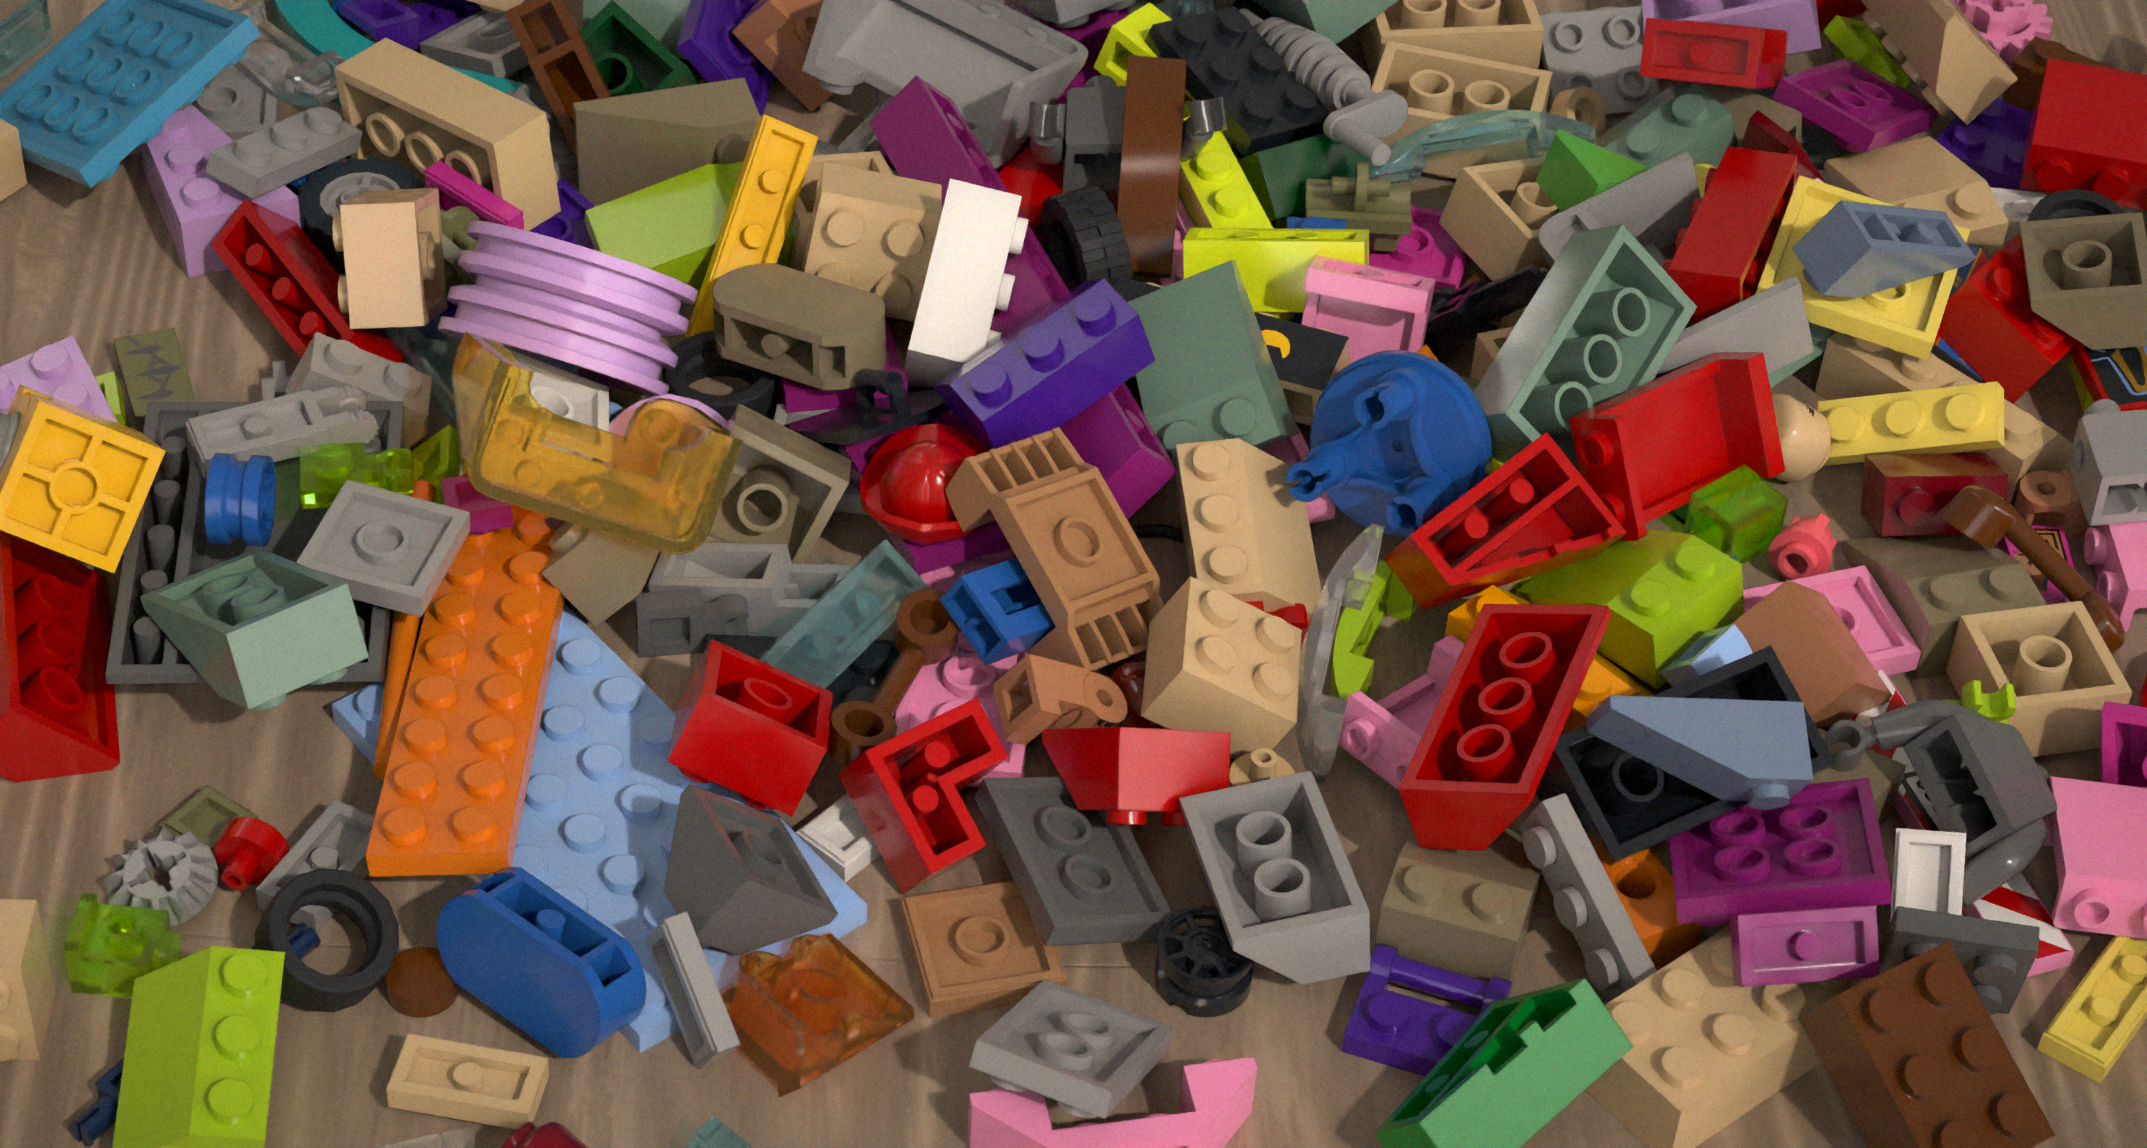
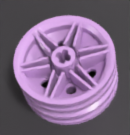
[438,220,698,397]

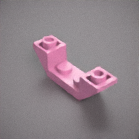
[967,1057,1257,1148]

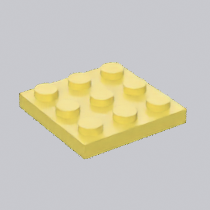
[1755,175,1970,361]

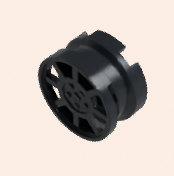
[1155,906,1254,1017]

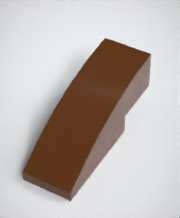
[504,0,612,154]

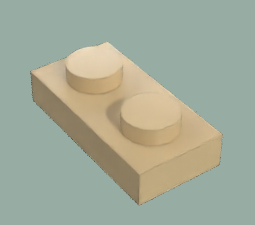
[386,1033,549,1130]

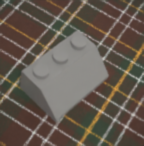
[1179,771,1370,985]

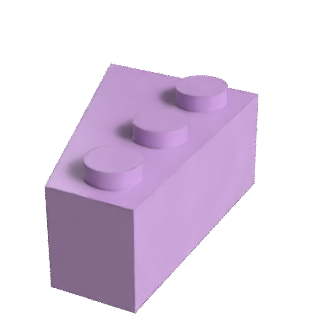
[140,106,302,278]

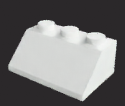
[904,179,1029,389]

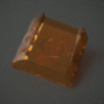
[721,932,915,1097]

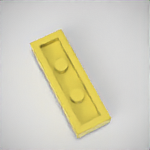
[1818,381,2005,466]

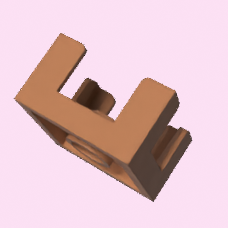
[732,0,834,112]

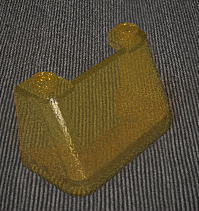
[452,331,744,555]

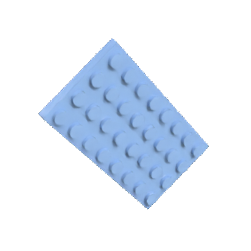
[332,603,868,1053]

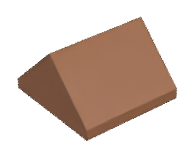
[1730,579,1892,729]

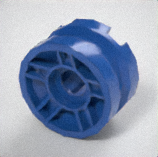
[205,453,276,547]

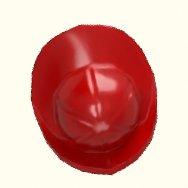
[860,423,988,546]

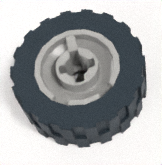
[298,158,425,275]

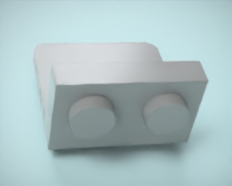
[1539,6,1659,117]

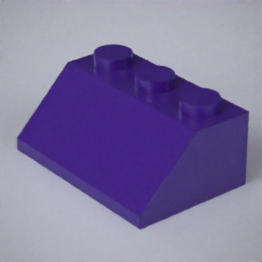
[933,278,1156,451]

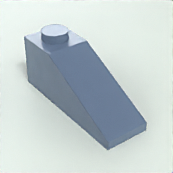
[1792,200,1976,298]
[1585,695,1813,810]

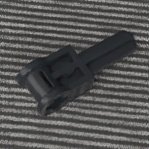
[1423,265,1549,363]

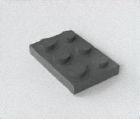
[975,777,1173,945]

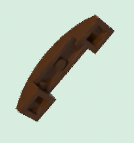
[1117,55,1186,278]

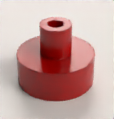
[214,817,290,891]

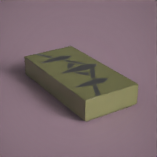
[113,328,196,433]

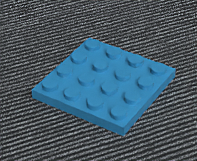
[0,0,261,188]

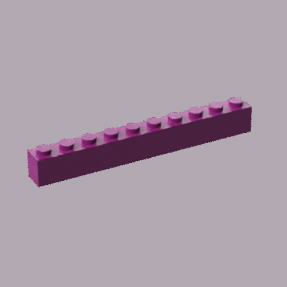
[869,75,1178,520]

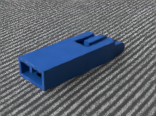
[940,557,1056,666]

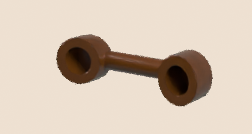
[1937,485,2125,655]
[827,588,960,768]

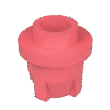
[1769,513,1837,580]

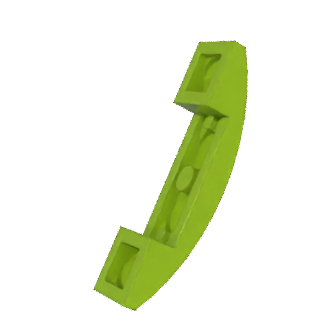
[1327,558,1419,746]

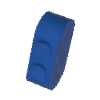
[436,867,646,1059]

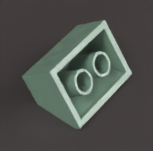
[1592,82,1739,168]

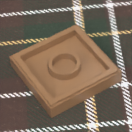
[900,880,1067,1018]

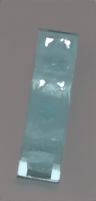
[1369,110,1596,184]

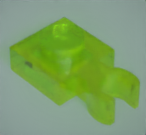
[299,442,414,509]

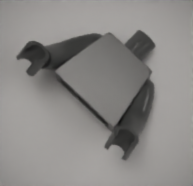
[1028,75,1228,191]
[1825,699,2057,907]

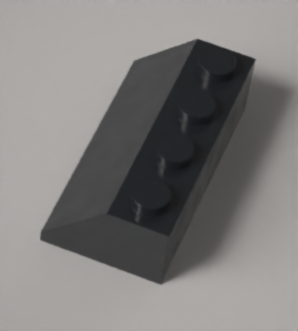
[1535,645,1836,866]

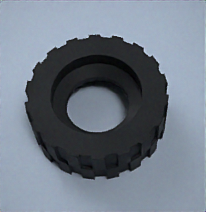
[1040,185,1133,292]

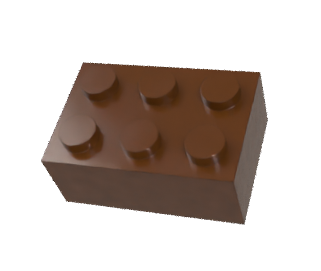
[1798,941,2055,1148]

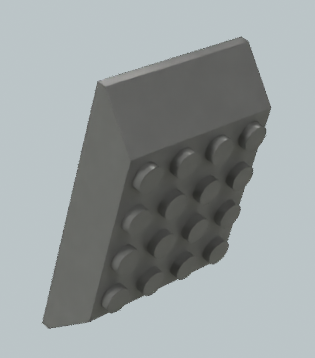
[105,401,405,684]

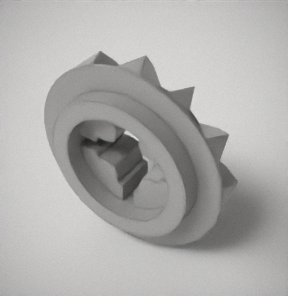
[104,827,218,930]

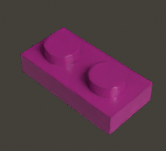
[1729,904,1880,987]

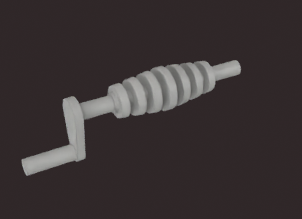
[1239,9,1408,166]

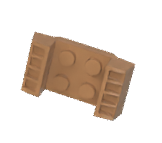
[945,427,1164,672]

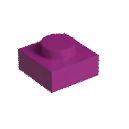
[441,469,514,535]

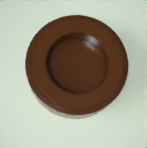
[386,947,459,1018]

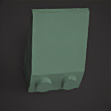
[1127,260,1299,479]
[140,548,369,711]

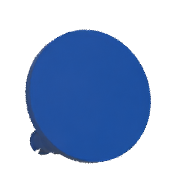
[1285,350,1492,537]

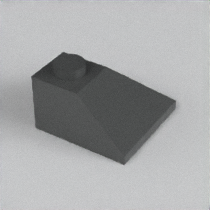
[664,784,838,956]

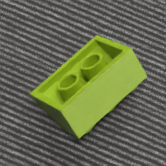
[112,946,285,1148]

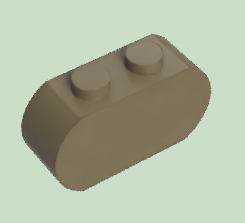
[713,263,886,390]

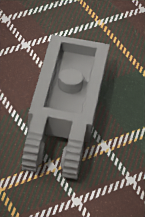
[185,384,379,479]

